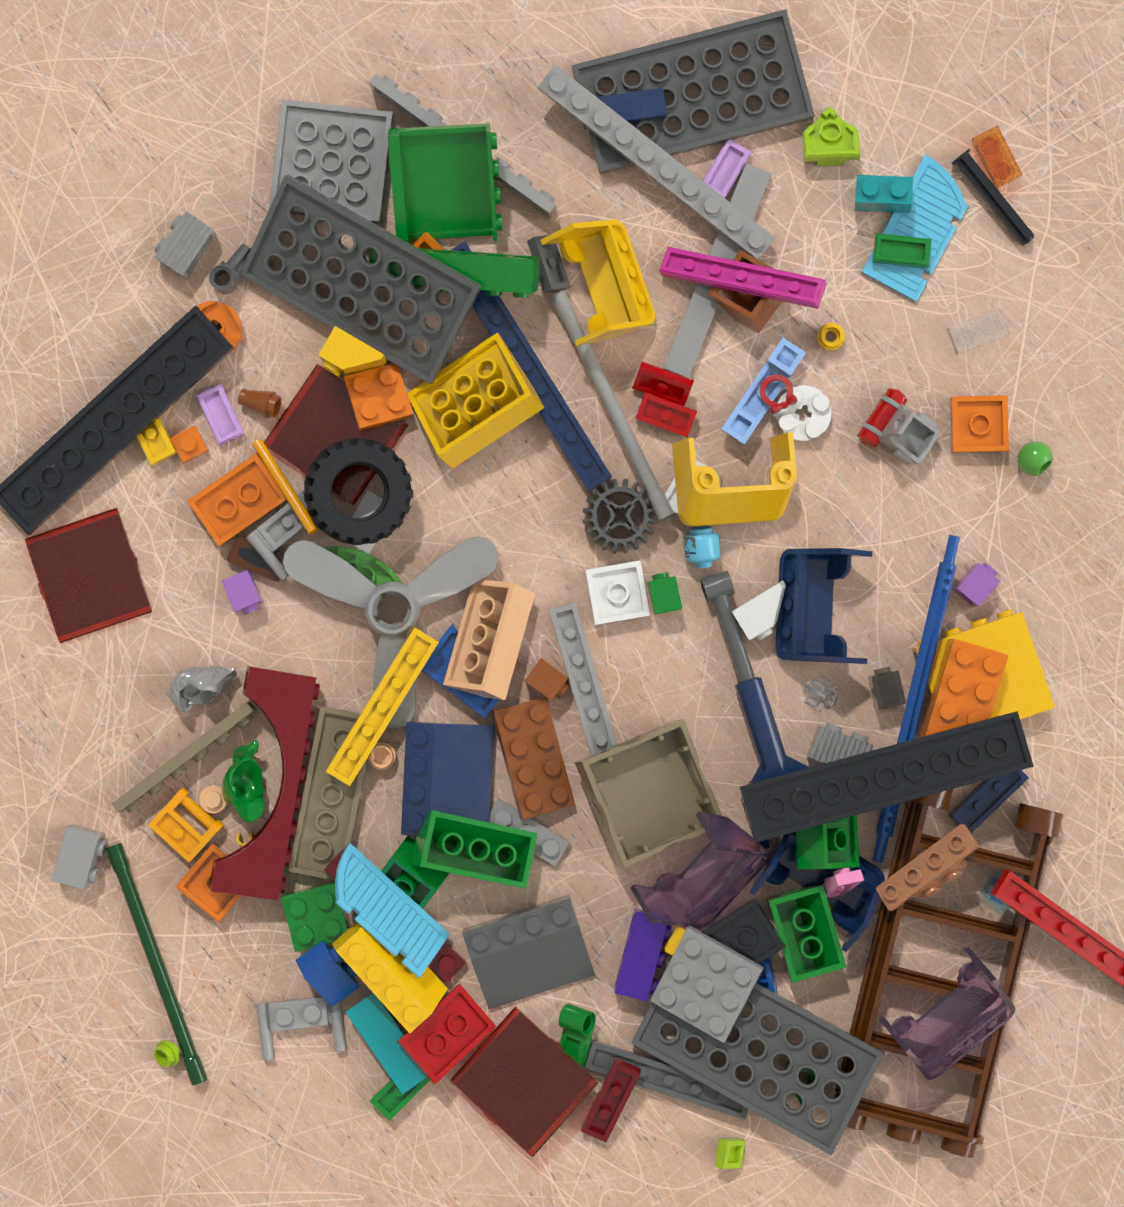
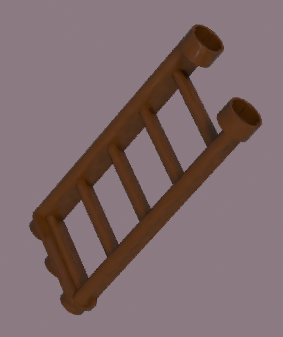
[831,789,1063,1158]

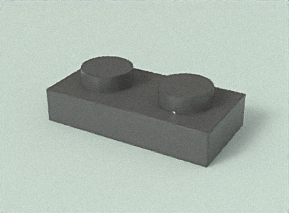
[527,235,571,293]

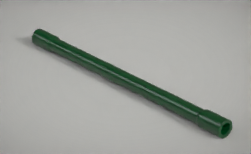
[105,843,208,1086]

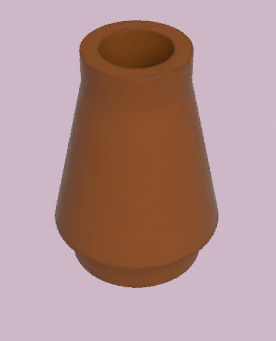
[238,388,282,419]

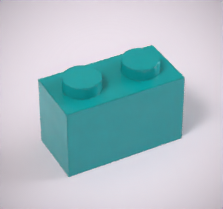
[854,175,913,213]

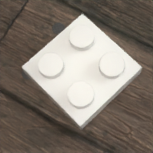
[585,560,650,625]

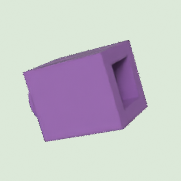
[953,563,1000,607]
[222,570,264,615]

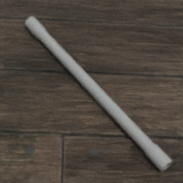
[550,291,674,521]

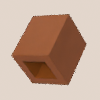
[524,658,569,701]

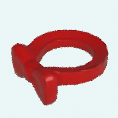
[760,374,798,415]

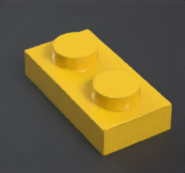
[137,417,178,466]

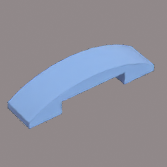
[721,338,806,445]

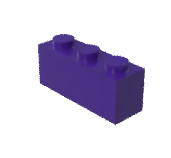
[614,908,672,1002]

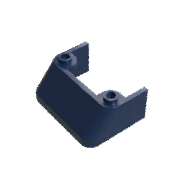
[775,548,873,664]
[750,832,885,952]

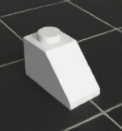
[732,580,786,640]

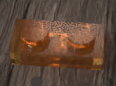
[971,125,1023,189]

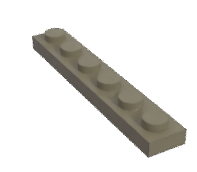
[112,702,257,813]

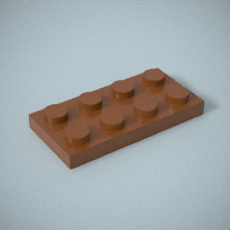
[491,697,575,820]

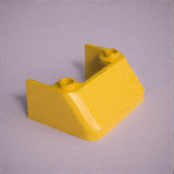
[540,219,655,346]
[672,432,797,527]

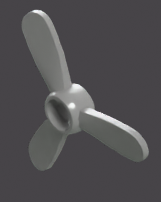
[283,536,498,729]

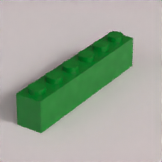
[369,248,540,298]

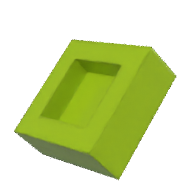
[715,1137,745,1169]

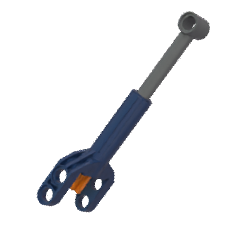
[700,571,810,851]

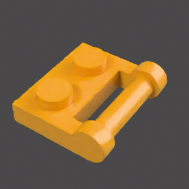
[148,787,224,863]

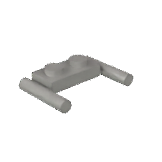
[246,491,307,581]
[256,996,346,1061]

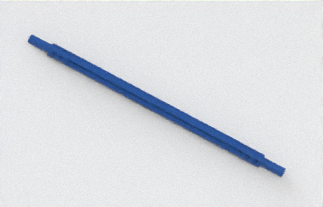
[872,534,960,863]

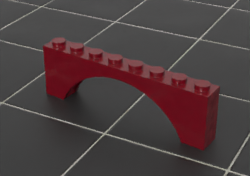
[209,666,320,900]

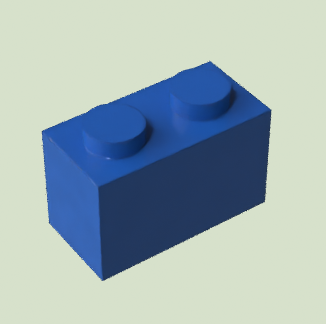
[296,941,360,1007]

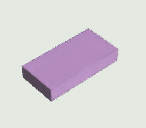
[703,140,752,198]
[196,383,245,446]

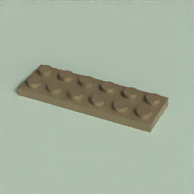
[288,706,368,881]

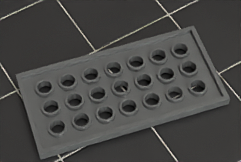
[572,9,815,174]
[240,175,482,384]
[631,982,885,1156]

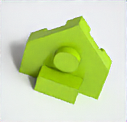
[802,106,860,166]

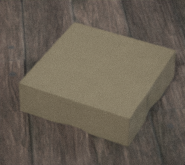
[575,719,725,868]

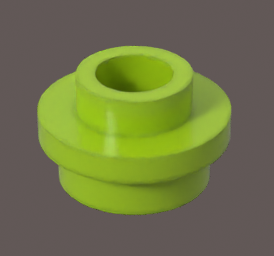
[153,1040,179,1068]

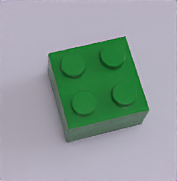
[281,881,351,952]

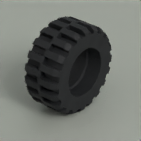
[303,438,413,545]

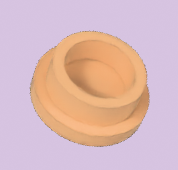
[368,742,396,770]
[199,785,227,813]

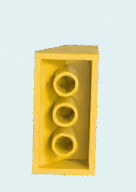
[332,922,448,1033]

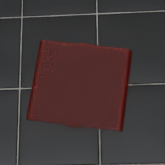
[264,364,408,505]
[25,507,152,643]
[451,1006,598,1157]

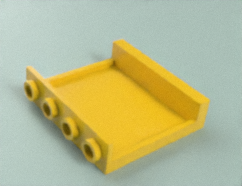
[912,609,1055,719]

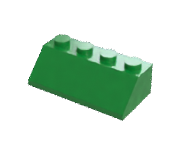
[411,810,538,889]

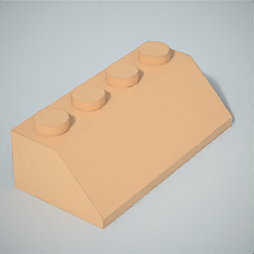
[443,580,535,700]

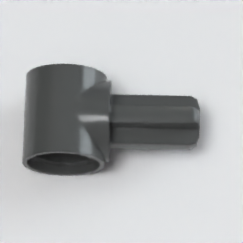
[209,244,251,294]

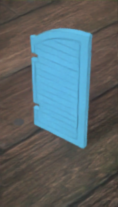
[861,154,969,302]
[335,843,450,978]

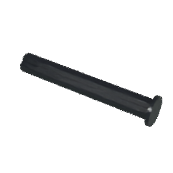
[951,149,1034,246]

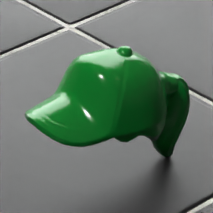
[222,740,264,822]

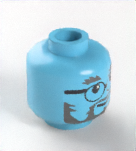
[683,526,721,568]

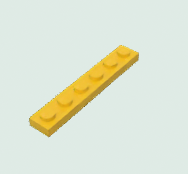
[326,627,439,786]

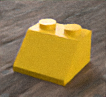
[318,326,388,377]

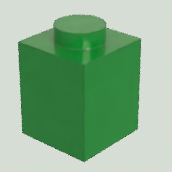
[647,572,682,615]

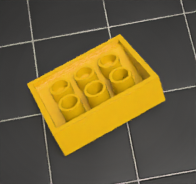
[407,332,545,469]

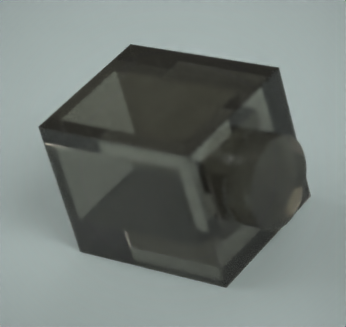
[868,666,906,710]

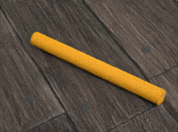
[252,439,319,535]

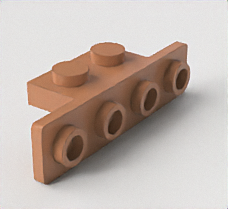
[876,824,979,911]

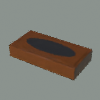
[226,535,284,583]

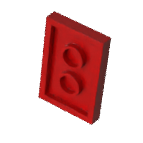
[396,984,496,1084]

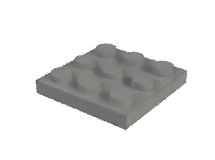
[650,926,764,1043]

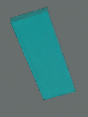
[346,992,427,1095]

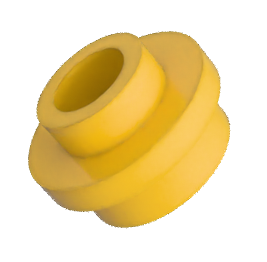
[817,323,845,351]

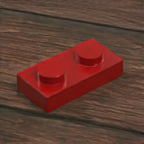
[632,362,694,406]
[635,392,697,438]

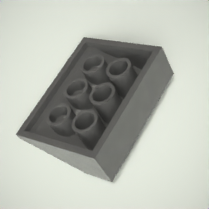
[462,894,595,1009]

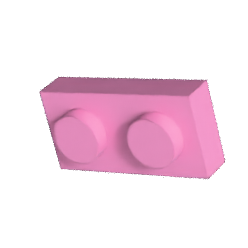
[823,868,864,899]

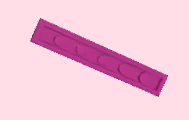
[659,247,827,309]

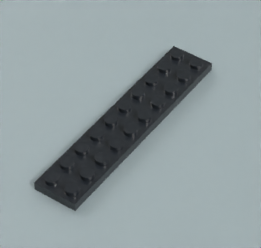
[0,305,235,535]
[739,711,1034,843]

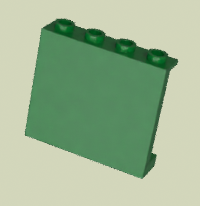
[388,123,503,243]

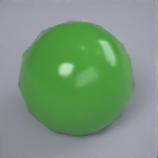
[1017,441,1053,476]

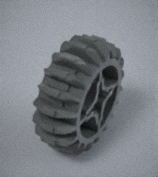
[583,479,657,554]

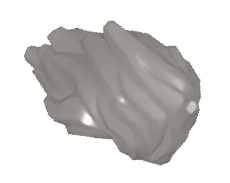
[166,665,237,712]

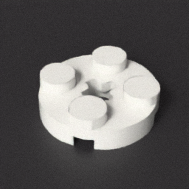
[775,385,831,442]

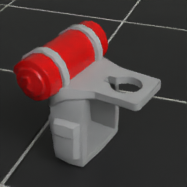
[857,388,940,465]

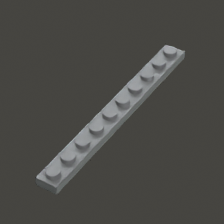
[537,65,775,260]

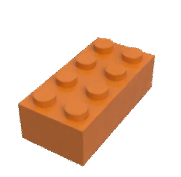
[919,639,1009,738]

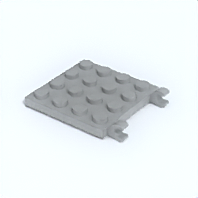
[269,99,393,234]

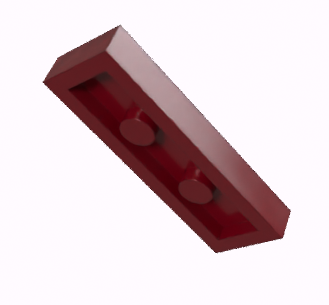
[581,1058,641,1142]

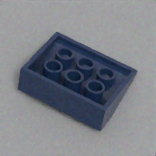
[401,721,494,836]

